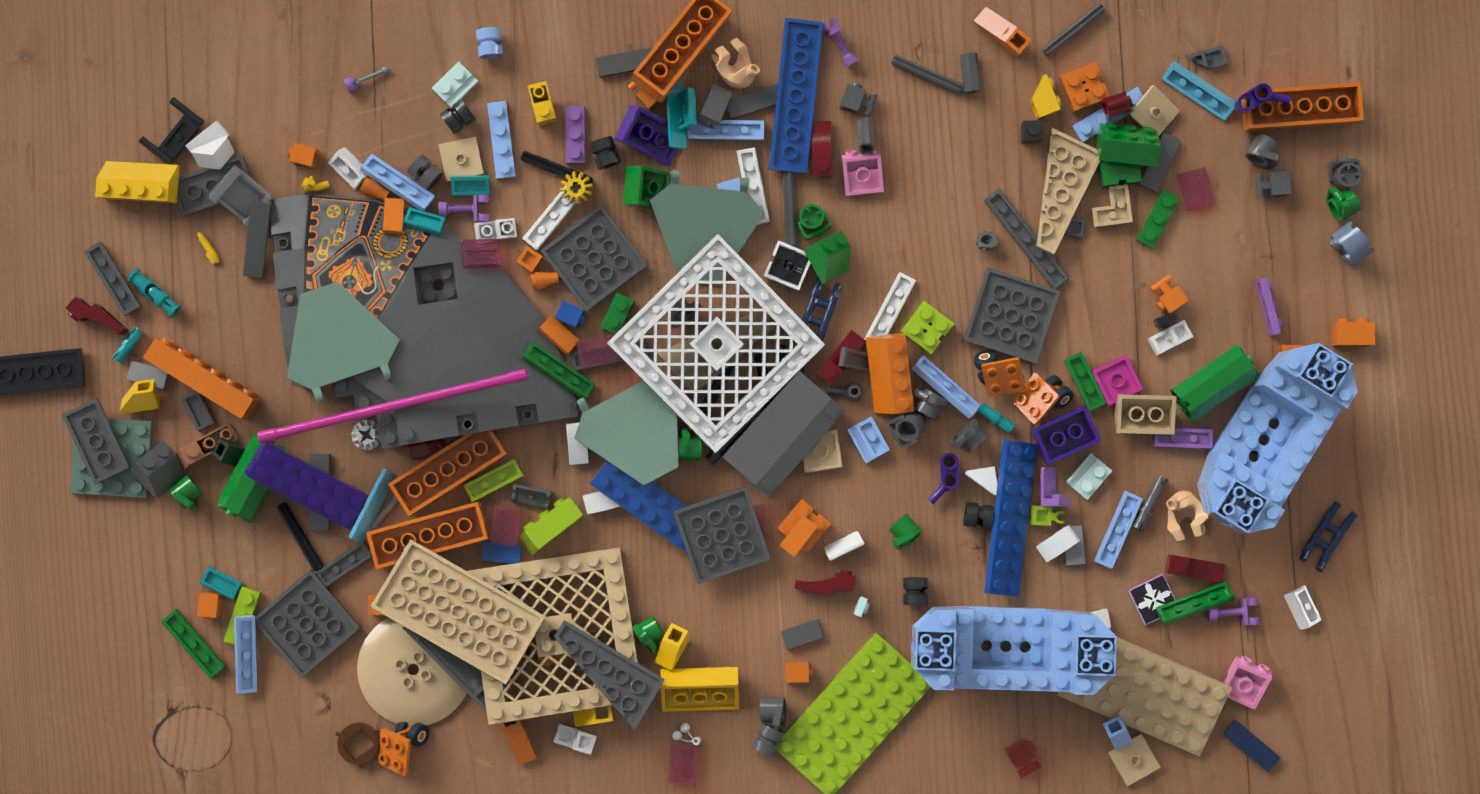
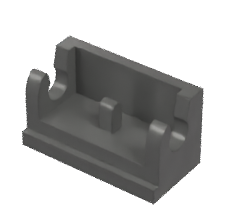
[697,83,732,129]
[510,484,553,510]

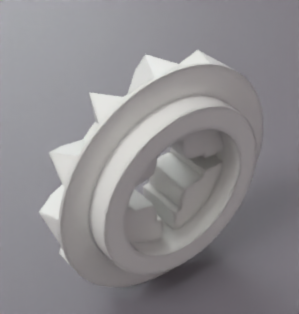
[351,420,381,450]

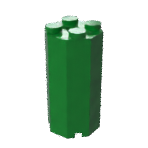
[1169,344,1259,422]
[217,434,291,524]

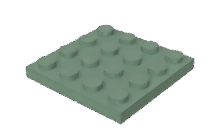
[70,419,153,498]

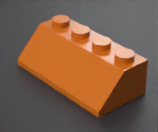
[865,332,914,414]

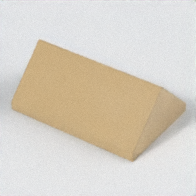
[1114,394,1176,435]

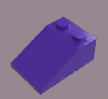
[614,105,678,166]

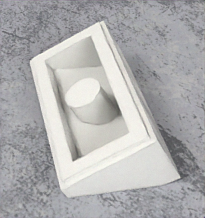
[328,148,369,190]
[824,531,865,561]
[1284,585,1322,630]

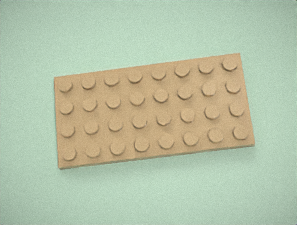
[370,539,546,685]
[1057,637,1232,757]

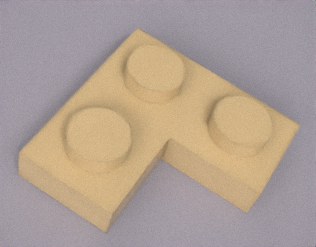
[1091,184,1133,228]

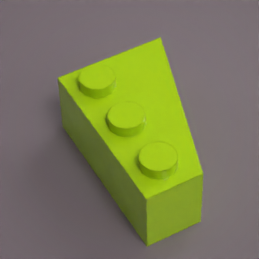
[519,497,583,556]

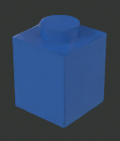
[555,300,586,328]

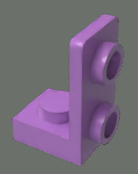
[1040,467,1071,506]

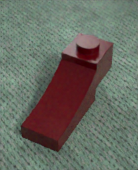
[812,121,832,178]
[65,296,128,335]
[817,330,866,387]
[1165,554,1225,583]
[794,569,856,596]

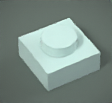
[853,596,869,617]

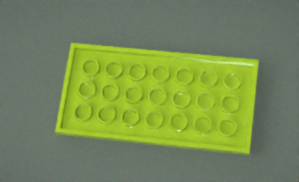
[776,632,931,794]

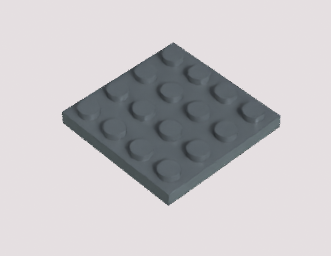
[540,205,648,312]
[963,267,1060,364]
[673,486,771,584]
[255,569,361,678]

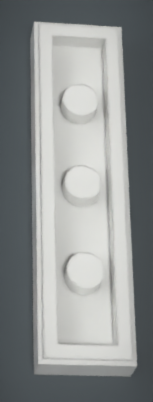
[736,147,770,225]
[522,184,581,251]
[864,272,916,340]

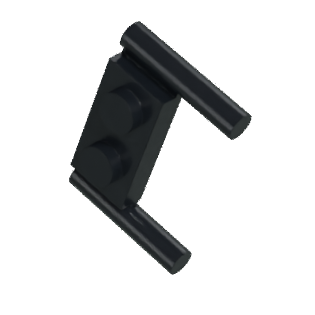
[139,97,204,165]

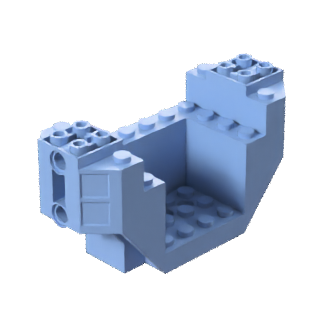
[1197,343,1358,534]
[911,606,1117,695]

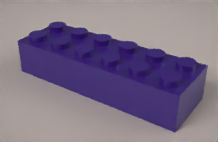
[244,442,369,530]

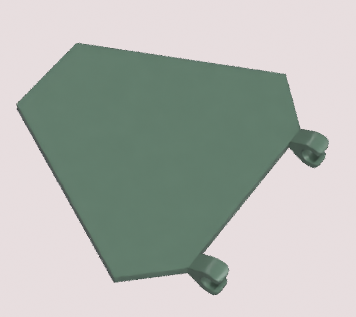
[650,170,764,285]
[287,282,400,403]
[574,380,679,486]

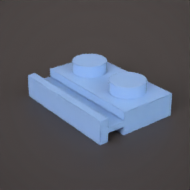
[847,416,890,463]

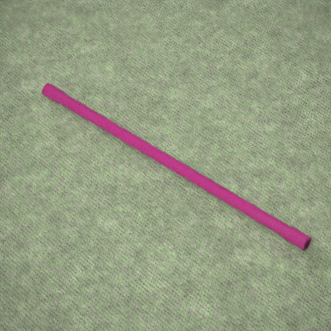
[257,369,528,443]

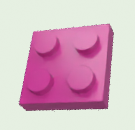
[1091,355,1143,406]

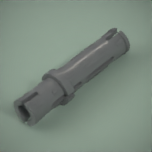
[1132,475,1169,532]

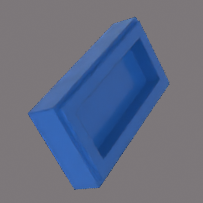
[481,541,522,564]

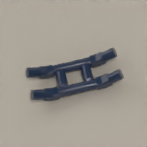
[802,277,842,342]
[1299,501,1358,572]

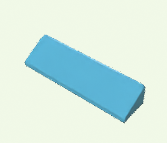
[1162,61,1235,121]
[349,469,396,544]

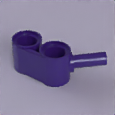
[1234,83,1291,114]
[928,453,959,505]

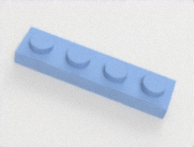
[1072,87,1143,142]
[487,101,516,179]
[687,120,764,141]
[360,154,435,211]
[911,355,981,419]
[1094,491,1143,569]
[234,615,257,694]

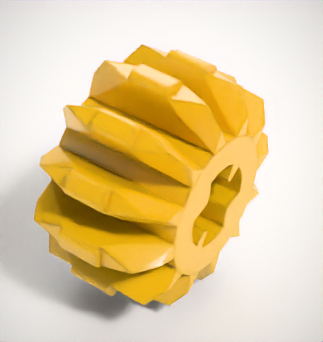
[560,171,593,204]

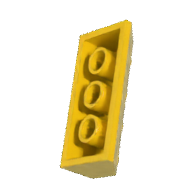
[95,161,180,204]
[661,667,739,712]

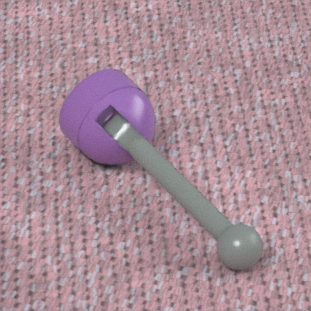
[343,67,389,93]

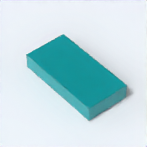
[451,175,490,196]
[403,207,446,236]
[199,566,243,600]

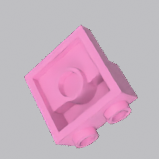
[841,149,884,196]
[1224,656,1272,710]

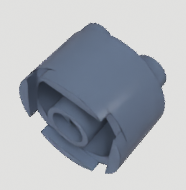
[1329,221,1374,265]

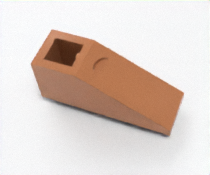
[176,423,239,471]

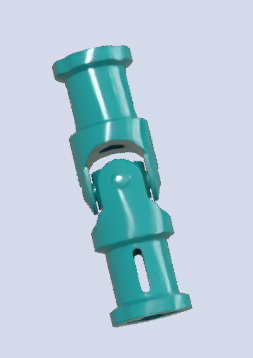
[127,268,182,318]

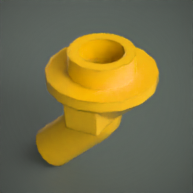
[301,175,330,193]

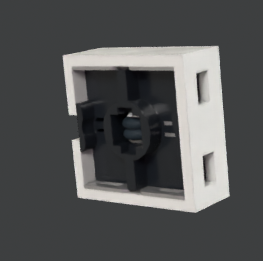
[764,241,810,291]

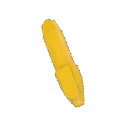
[197,232,220,265]

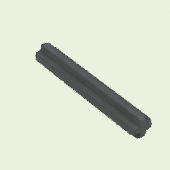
[1042,3,1106,57]
[891,55,963,94]
[782,171,797,246]

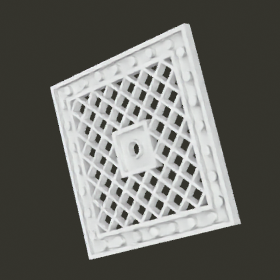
[607,234,825,453]

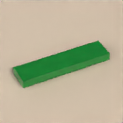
[522,341,595,400]
[1156,582,1235,626]
[161,609,227,680]

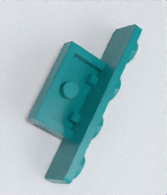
[666,77,697,150]

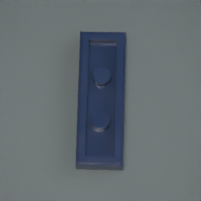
[1223,720,1280,772]

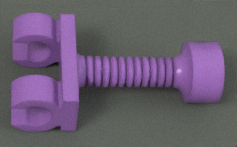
[823,18,859,67]
[438,195,489,222]
[1206,597,1259,625]

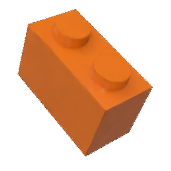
[1332,318,1375,346]

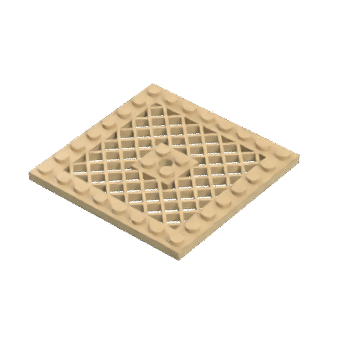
[467,547,638,725]

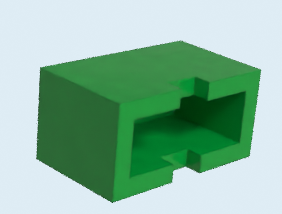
[1098,161,1142,188]
[601,292,635,335]

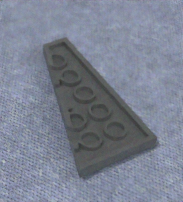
[554,620,665,730]

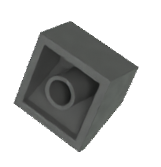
[130,440,186,499]

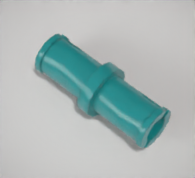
[112,326,145,364]
[977,402,1015,434]

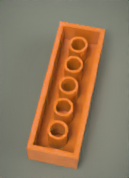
[631,0,732,103]
[1241,82,1364,132]
[143,338,262,420]
[388,430,509,516]
[366,501,490,569]

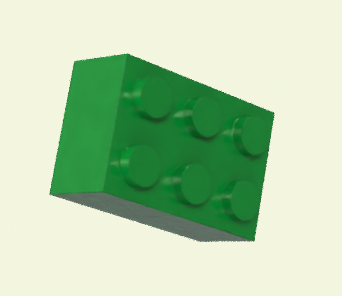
[1096,122,1161,167]

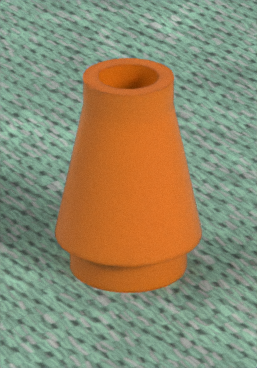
[359,177,390,201]
[530,272,559,291]

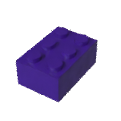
[1030,406,1101,465]

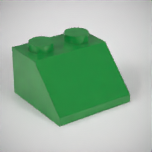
[623,166,670,209]
[804,230,851,284]

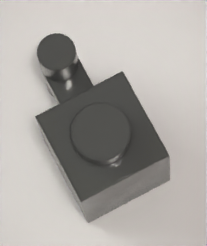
[839,82,878,117]
[1255,168,1292,198]

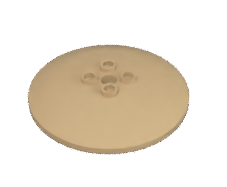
[357,618,467,726]

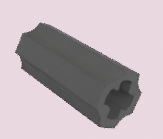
[960,52,981,94]
[857,116,875,155]

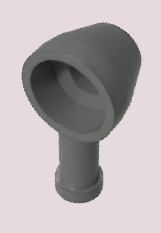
[827,383,863,402]

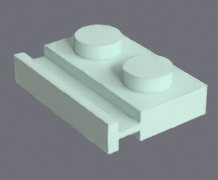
[432,62,479,108]
[1066,453,1112,500]

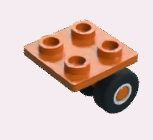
[974,351,1026,397]
[1012,373,1073,425]
[378,722,429,776]

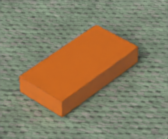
[383,198,404,235]
[538,315,579,355]
[779,515,818,557]

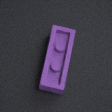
[565,106,585,164]
[1255,277,1282,336]
[1153,428,1213,449]

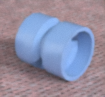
[476,27,503,59]

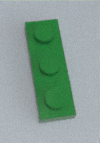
[1136,189,1180,249]
[1063,351,1107,412]

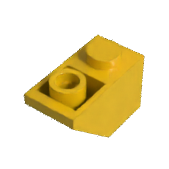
[1030,74,1062,120]
[528,81,557,126]
[120,379,161,414]
[655,623,690,671]
[573,706,613,727]

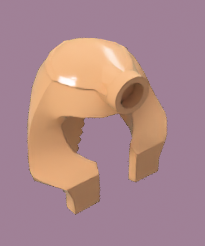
[711,38,760,89]
[1166,491,1209,541]

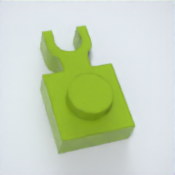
[1030,505,1065,526]

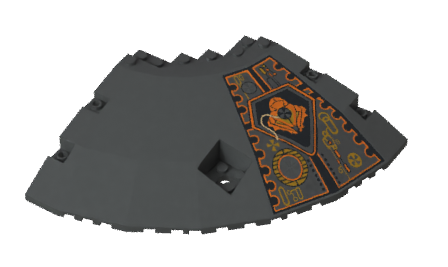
[270,193,579,450]

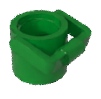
[1326,187,1361,222]
[796,204,832,240]
[678,428,702,461]
[169,475,203,512]
[889,514,923,550]
[632,615,665,655]

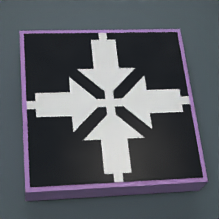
[1128,574,1175,625]

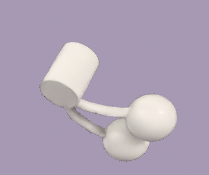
[672,723,702,745]

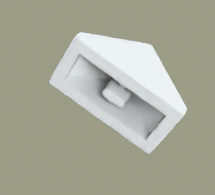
[191,136,234,170]
[964,466,998,496]

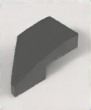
[1188,45,1228,70]

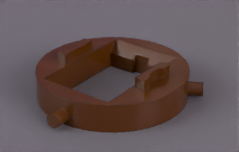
[335,722,380,769]

